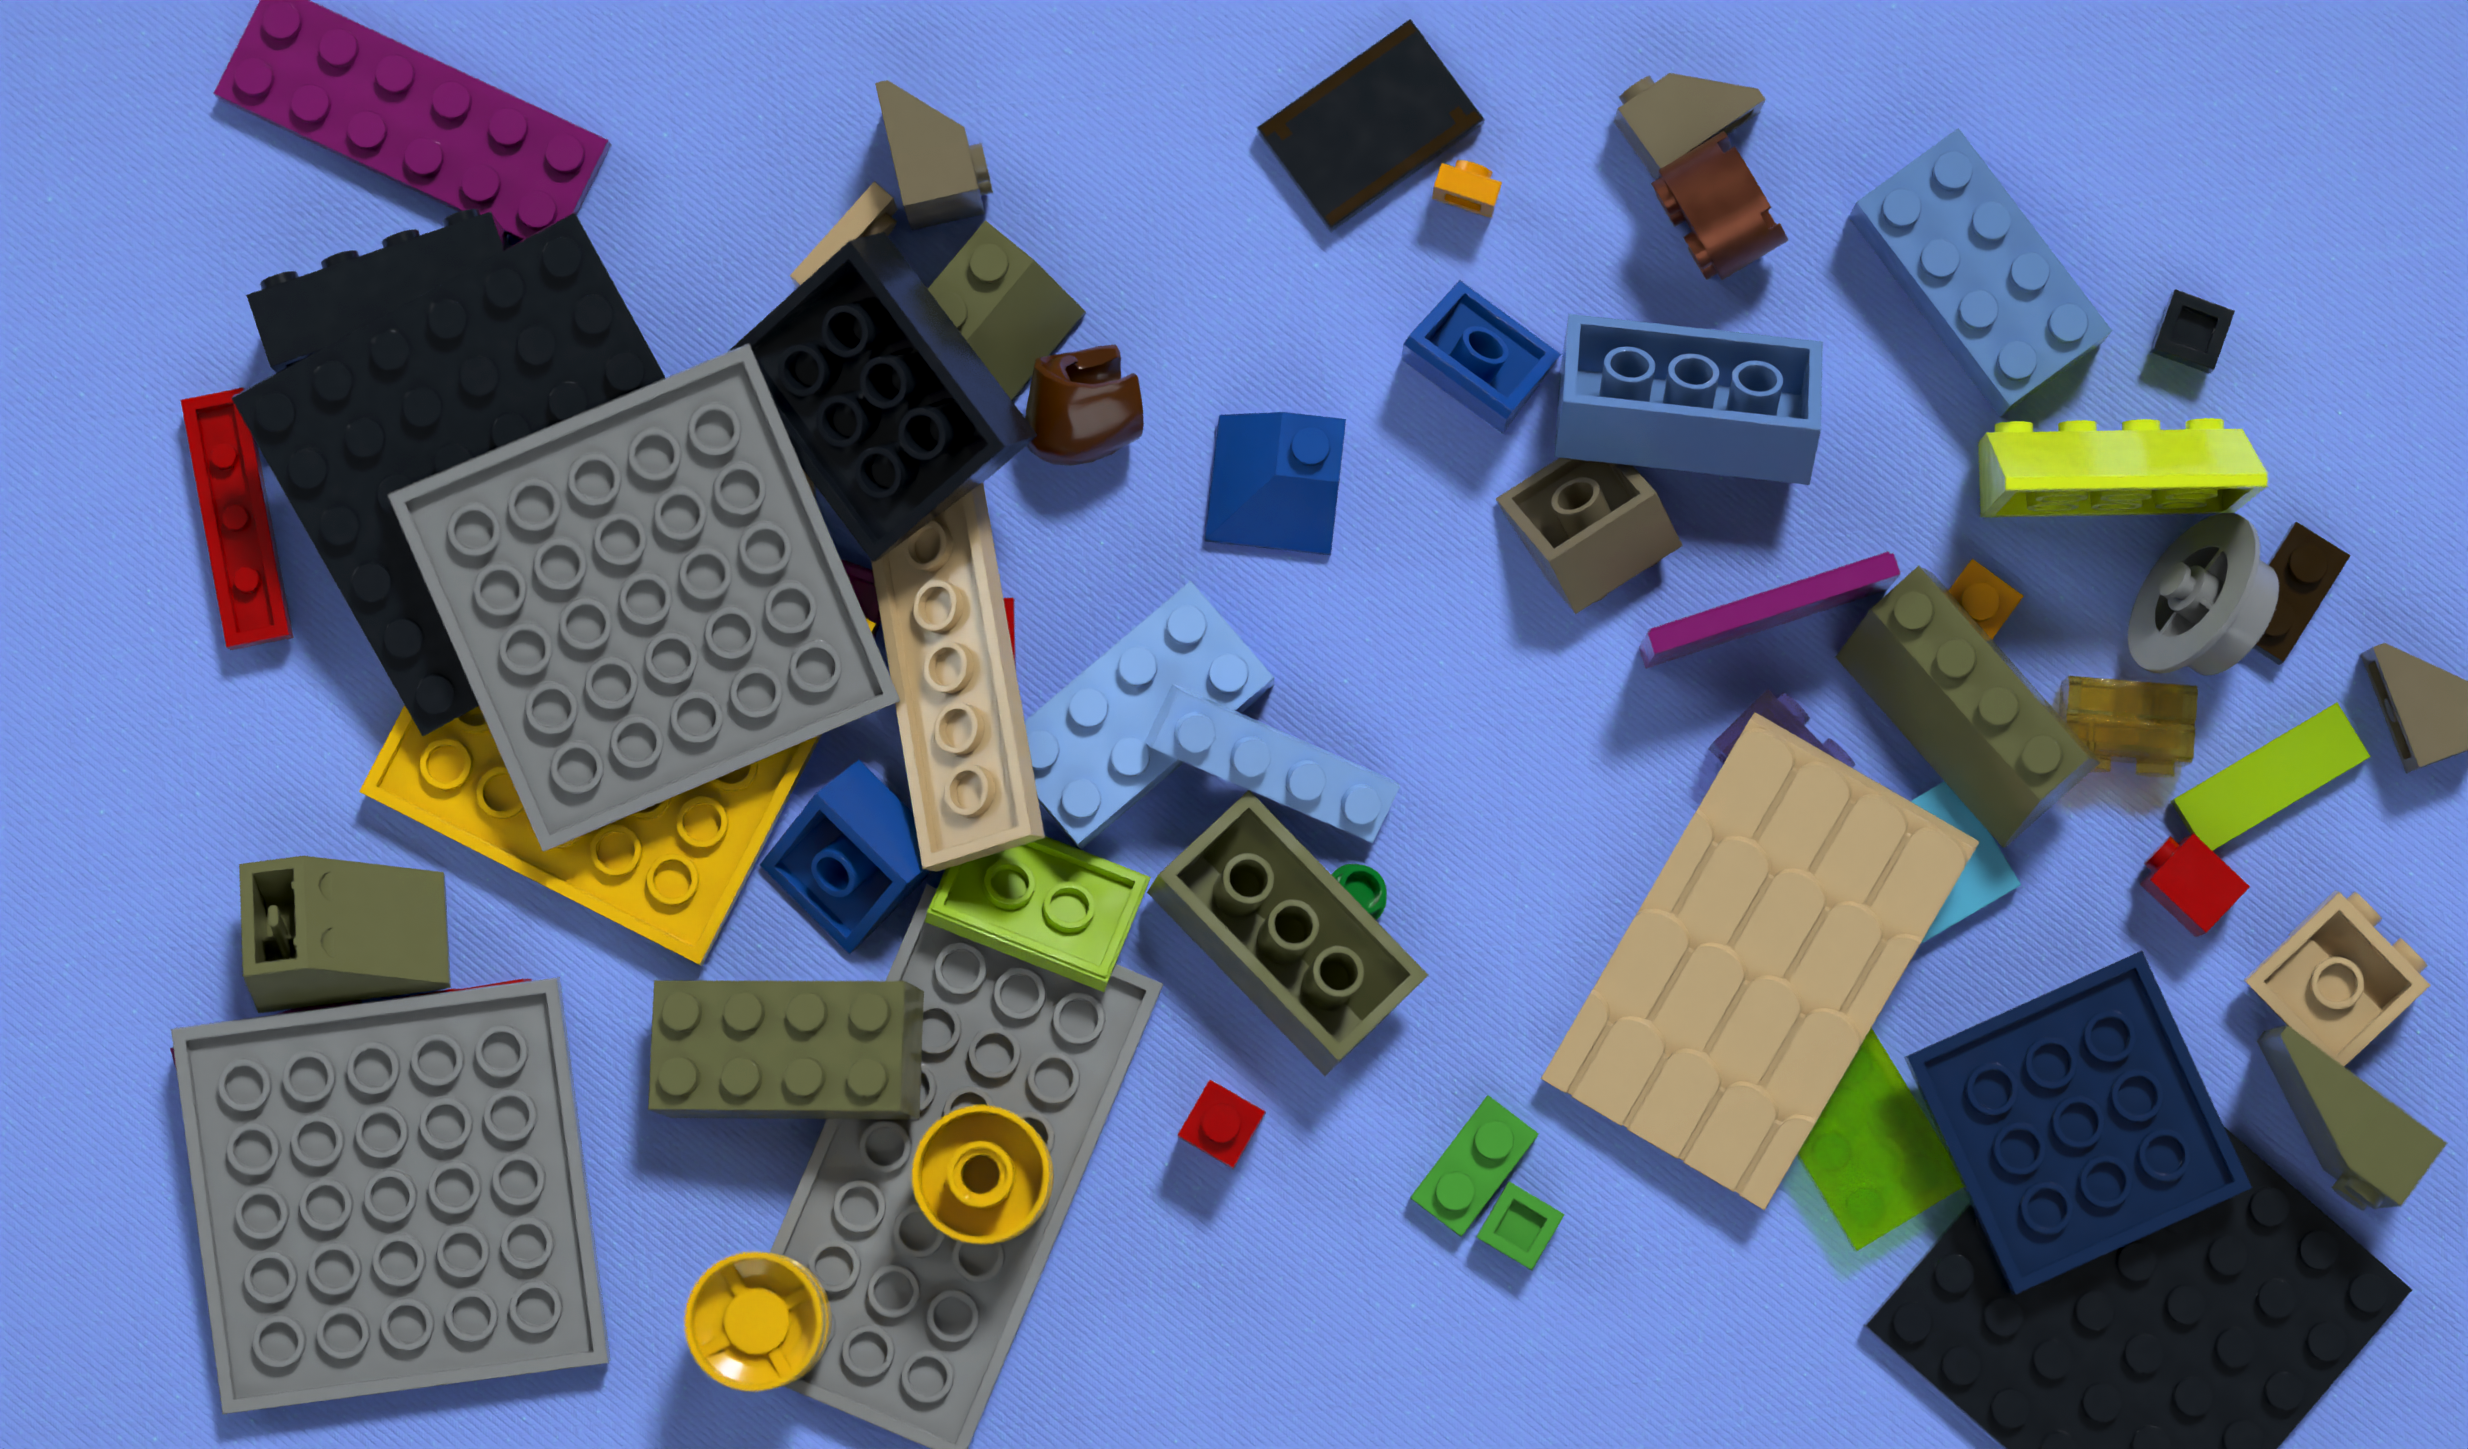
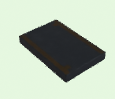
[1257,19,1484,233]

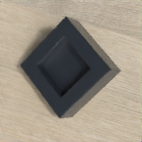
[2150,289,2235,374]

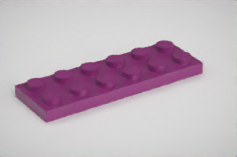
[213,0,611,241]

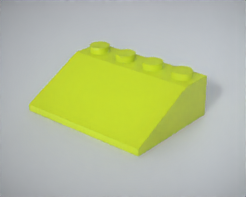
[1978,418,2268,517]

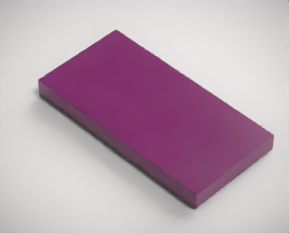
[1639,551,1901,668]

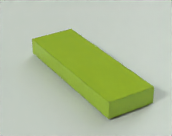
[2170,702,2371,851]

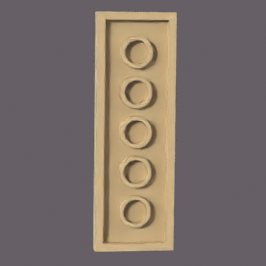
[871,482,1045,872]

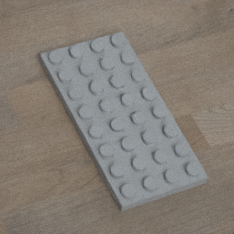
[770,885,1163,1449]

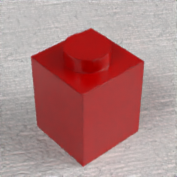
[2140,833,2250,937]
[1177,1079,1266,1169]

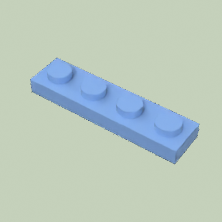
[1145,684,1400,843]

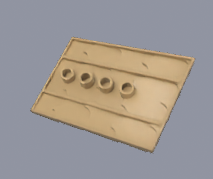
[1541,712,1980,1210]

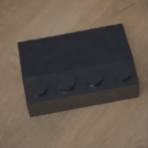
[728,232,1038,562]

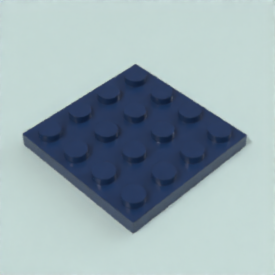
[1904,951,2252,1294]

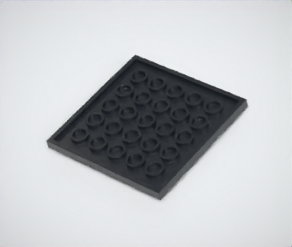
[231,212,666,736]
[1864,1127,2412,1449]

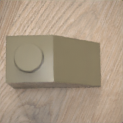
[1614,73,1765,181]
[2360,643,2468,773]

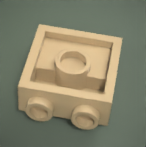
[2244,891,2430,1067]

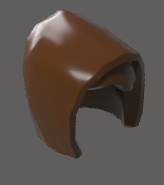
[1025,345,1144,466]

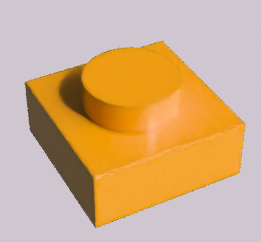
[1432,160,1502,218]
[1948,558,2024,639]

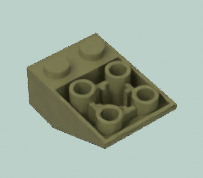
[239,856,451,1013]

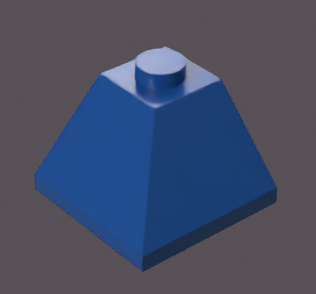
[1205,412,1346,555]

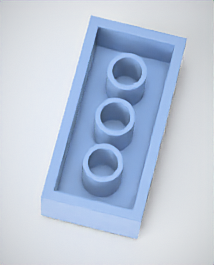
[1025,581,1274,850]

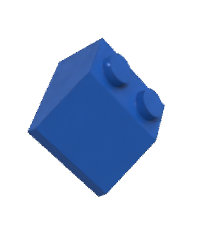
[760,759,931,954]

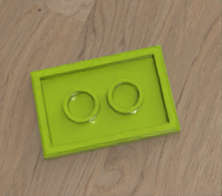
[925,836,1151,992]

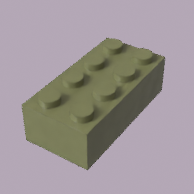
[648,981,924,1120]

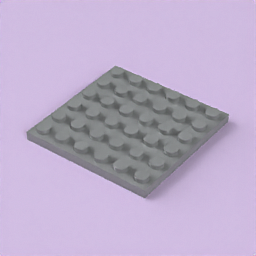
[388,343,900,852]
[171,977,611,1414]

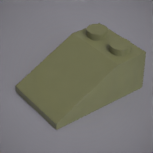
[2257,1025,2447,1210]

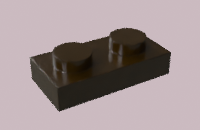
[2253,522,2351,665]

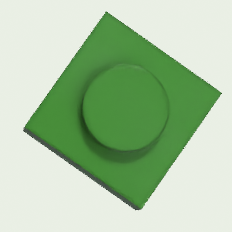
[1476,1182,1565,1270]

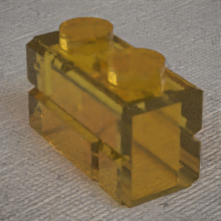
[2059,676,2198,777]

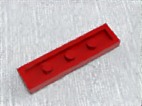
[181,388,293,650]

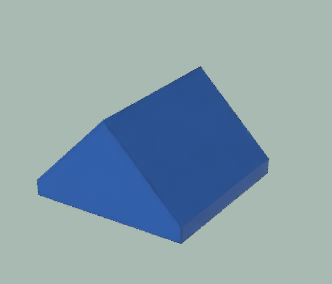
[1401,280,1561,434]

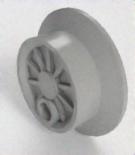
[2128,513,2279,675]

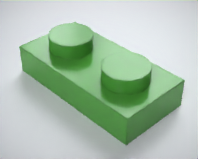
[1410,1095,1539,1237]

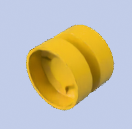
[912,1105,1054,1245]
[684,1252,832,1391]

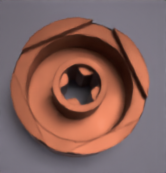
[1651,131,1788,280]

